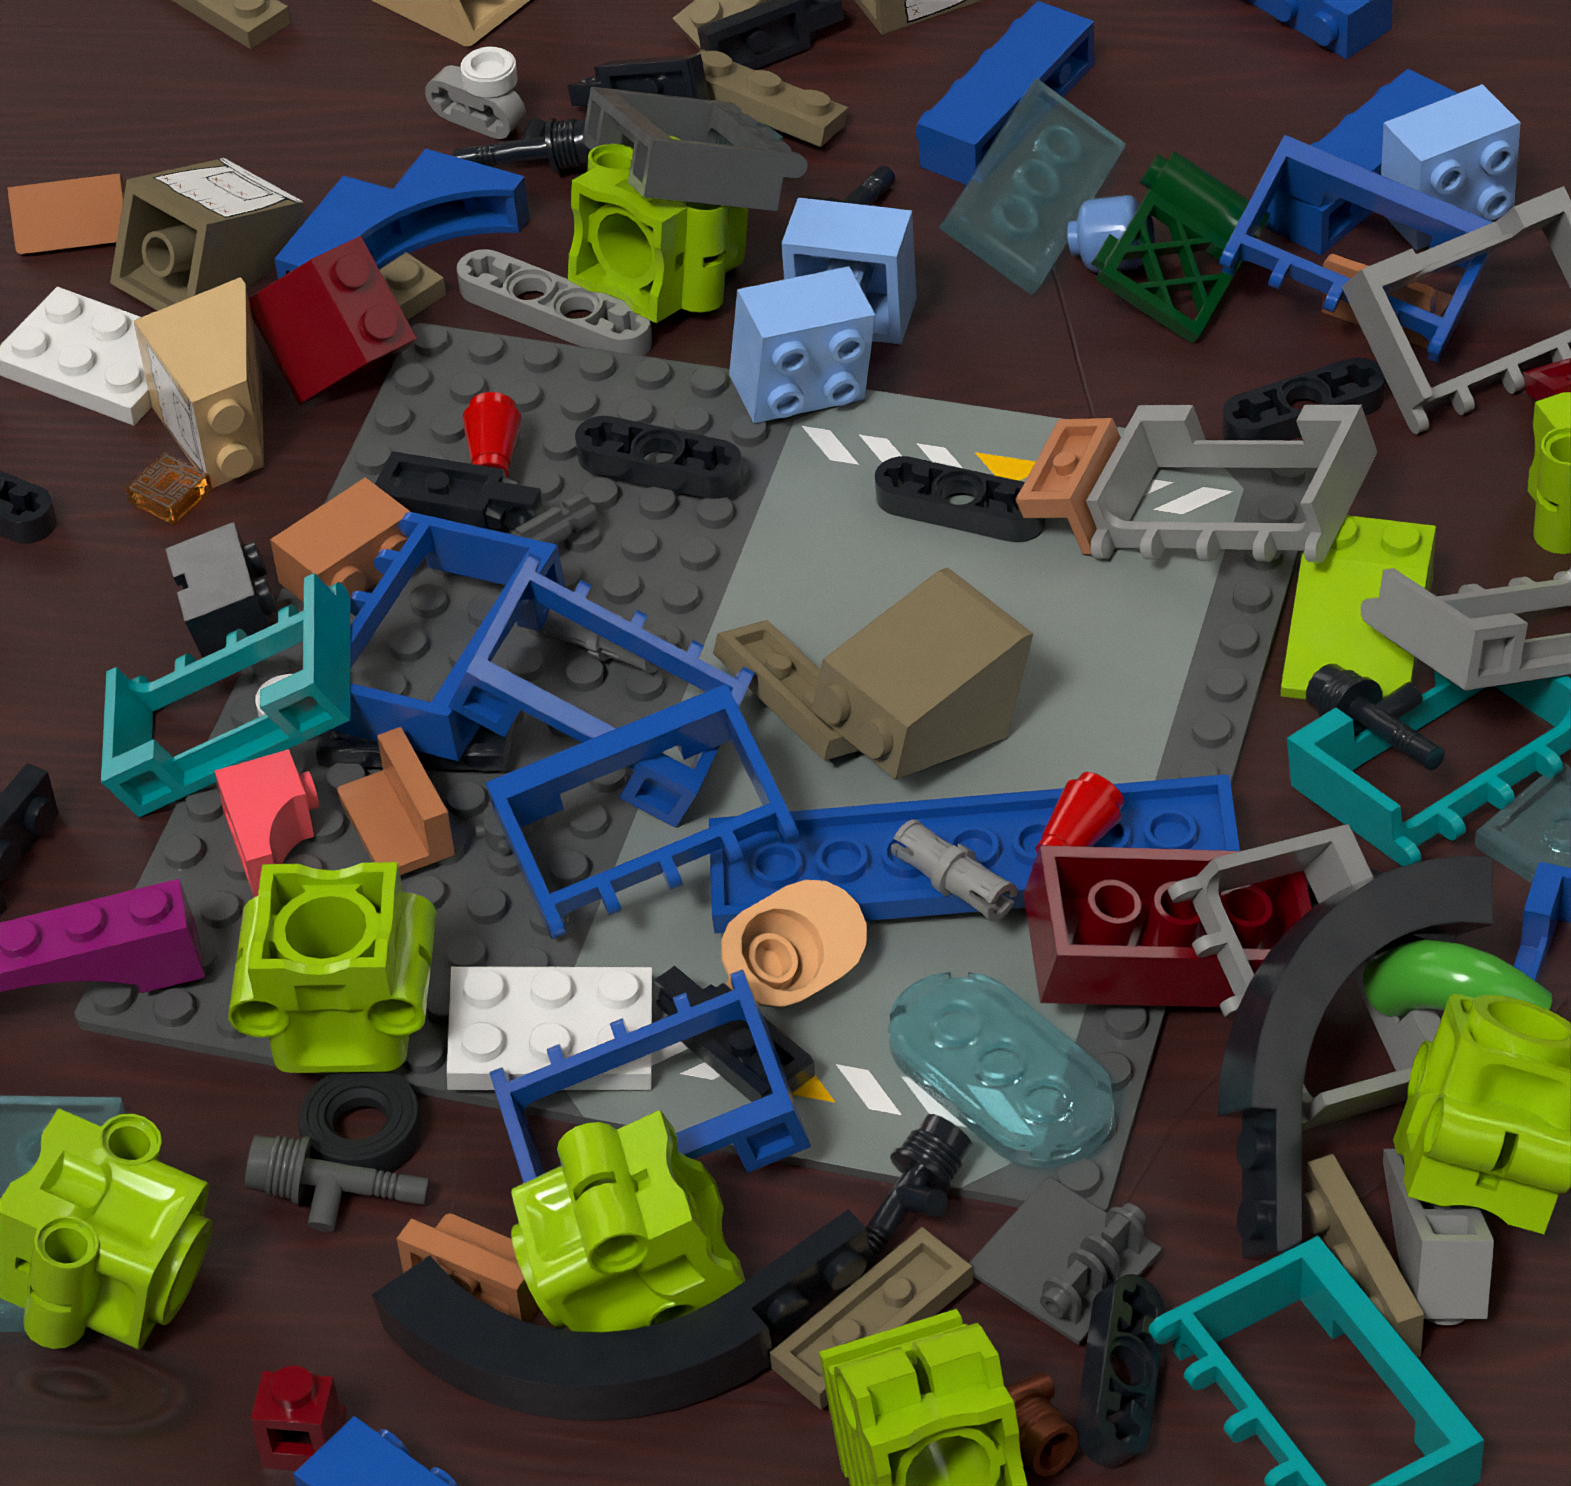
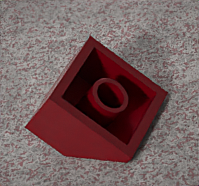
[248,236,417,405]

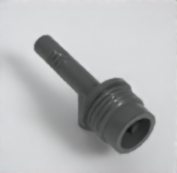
[245,1134,429,1232]

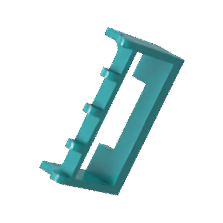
[101,573,350,818]
[1287,670,1571,867]
[1148,1236,1484,1486]

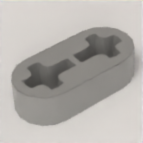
[425,65,526,139]

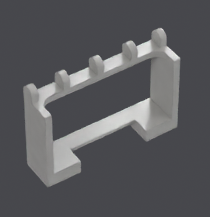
[1342,186,1571,434]
[1086,405,1377,563]
[1361,568,1571,690]
[1167,824,1441,1131]

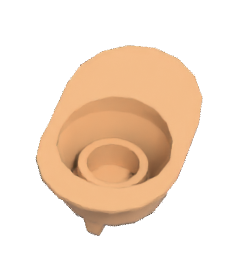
[721,880,867,1008]

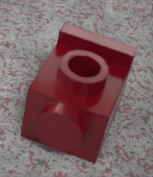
[250,1365,347,1471]

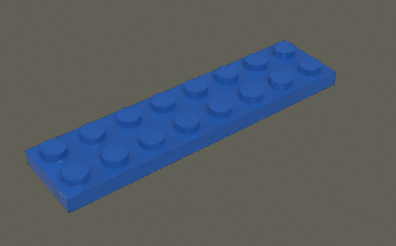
[709,774,1240,934]

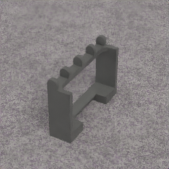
[582,87,808,211]

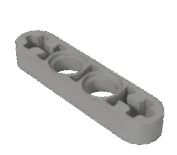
[457,249,652,356]

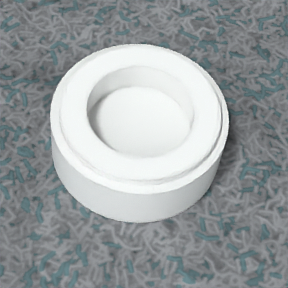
[460,47,518,98]

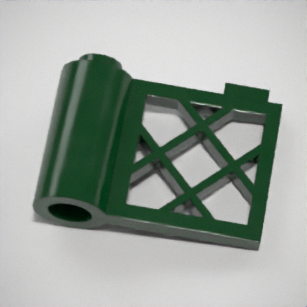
[1091,151,1270,344]

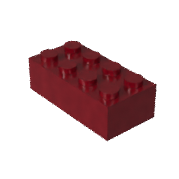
[1023,845,1312,1007]

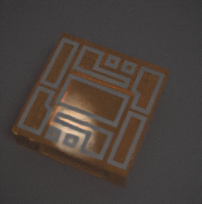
[125,452,212,525]

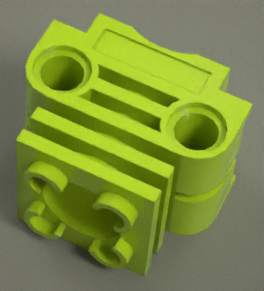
[819,1309,1028,1486]

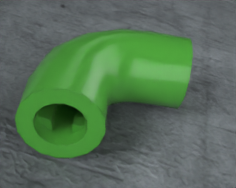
[1363,940,1552,1017]

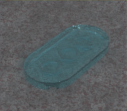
[888,972,1115,1168]

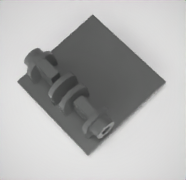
[969,1176,1162,1345]

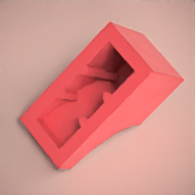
[214,749,320,898]

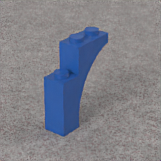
[274,149,530,279]

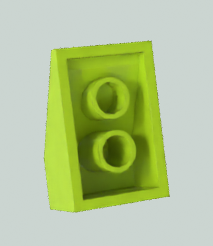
[1281,515,1436,699]

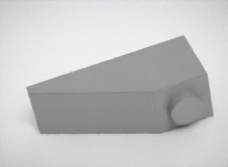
[1383,1149,1494,1325]

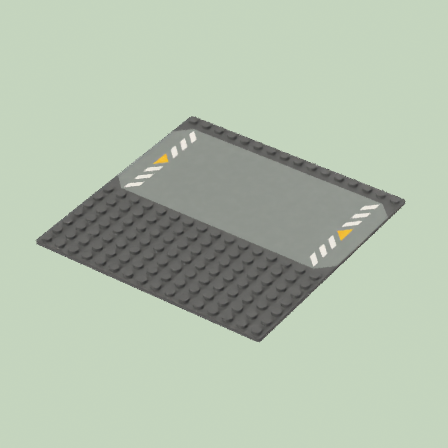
[74,323,1318,1213]

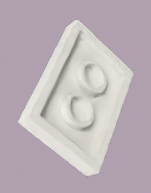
[0,287,152,426]
[447,967,652,1090]

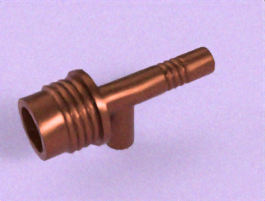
[1005,1372,1079,1477]

